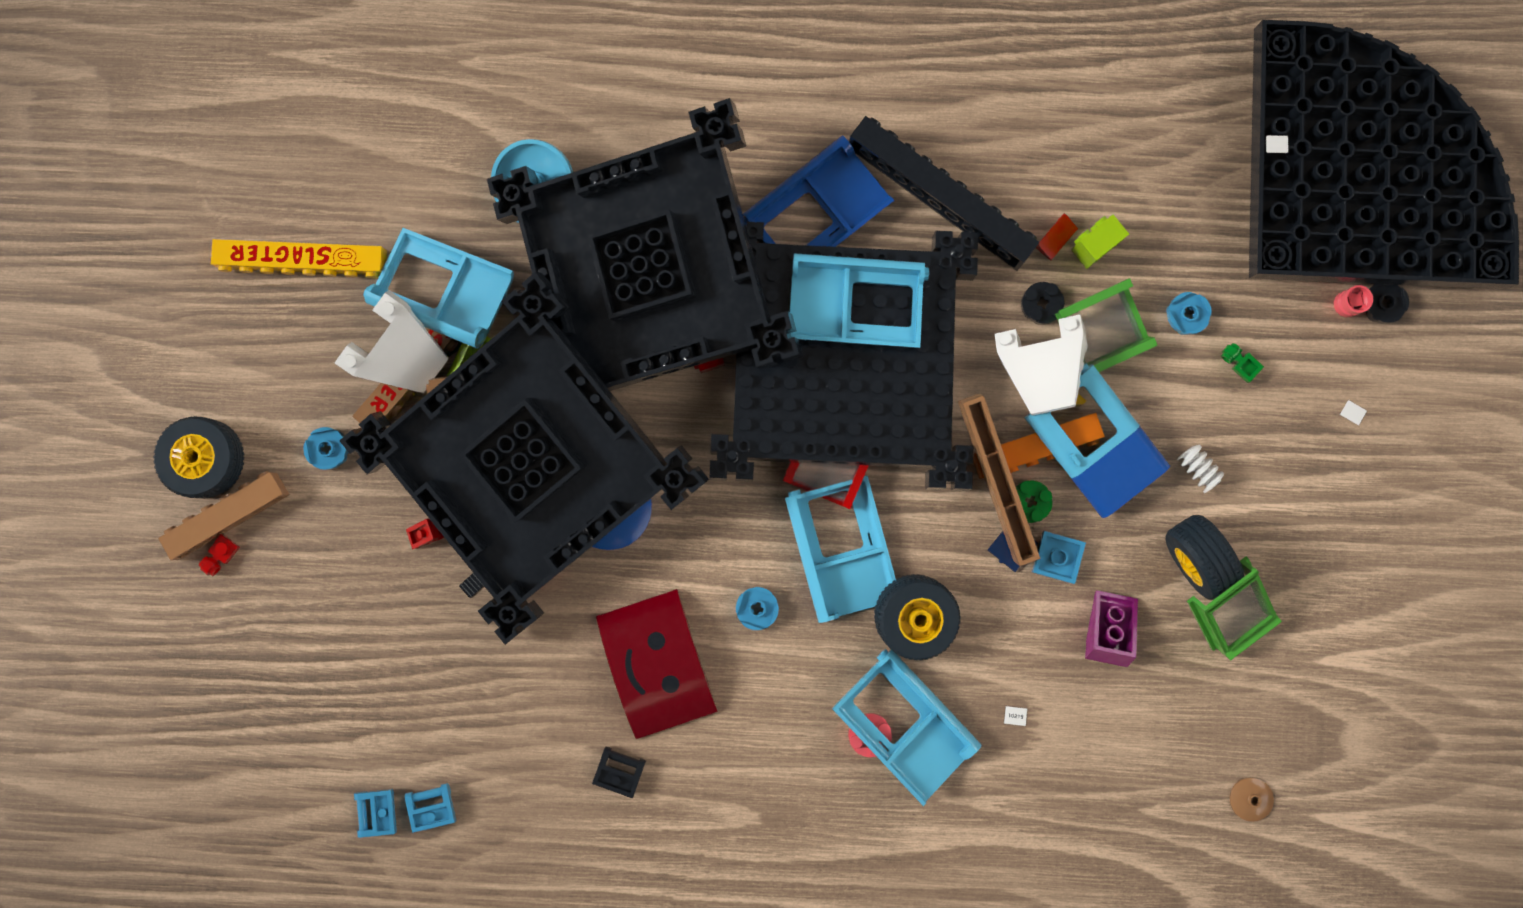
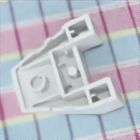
[335,290,449,393]
[995,315,1088,416]

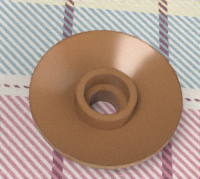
[1230,777,1274,822]

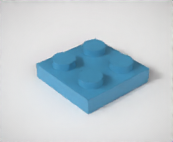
[1032,531,1086,584]

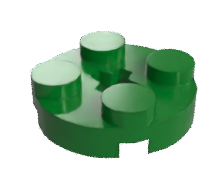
[1015,480,1053,523]

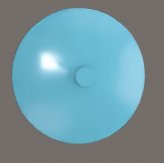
[491,139,573,223]

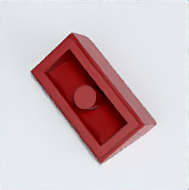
[1036,213,1078,261]

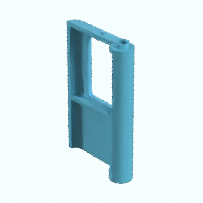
[832,649,982,806]

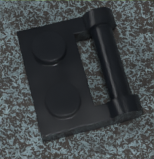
[592,746,646,799]

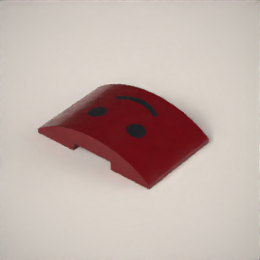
[596,589,718,739]

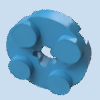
[1166,292,1212,335]
[303,427,348,470]
[736,587,779,630]

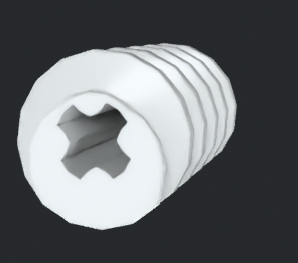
[1177,445,1224,493]

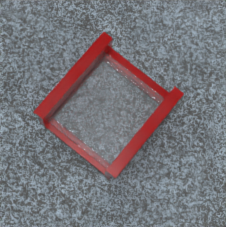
[783,462,868,509]

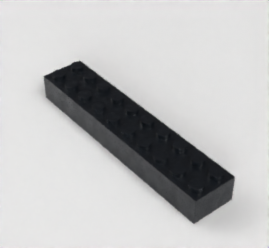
[849,116,1039,271]

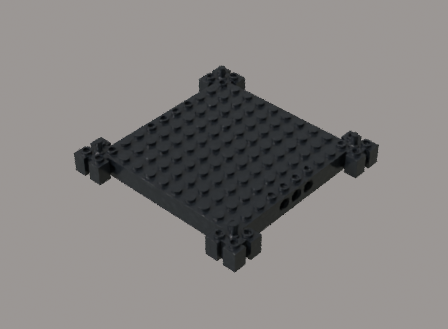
[487,98,804,391]
[709,221,978,491]
[339,272,710,645]

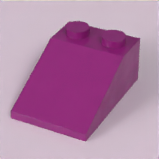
[1085,590,1138,667]

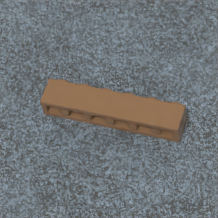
[158,471,290,560]

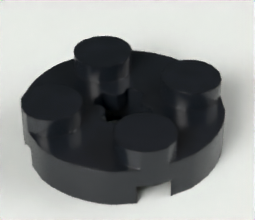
[1021,282,1065,325]
[1365,284,1409,324]

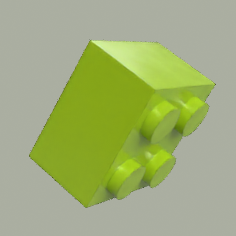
[1071,214,1129,269]

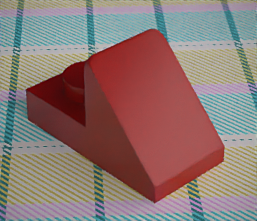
[406,518,444,550]

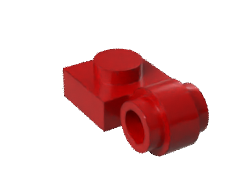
[199,534,240,576]

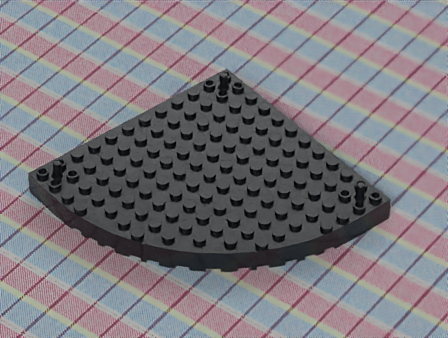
[1249,20,1519,289]

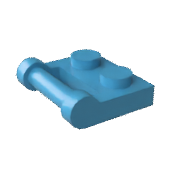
[405,783,456,833]
[354,789,397,838]

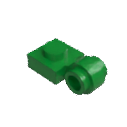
[1221,343,1264,383]

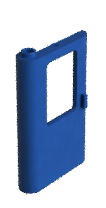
[743,135,894,247]

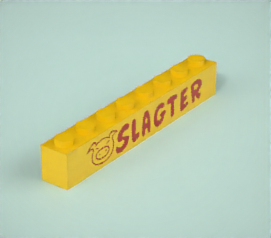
[211,239,387,279]

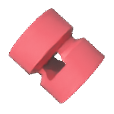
[1334,285,1373,318]

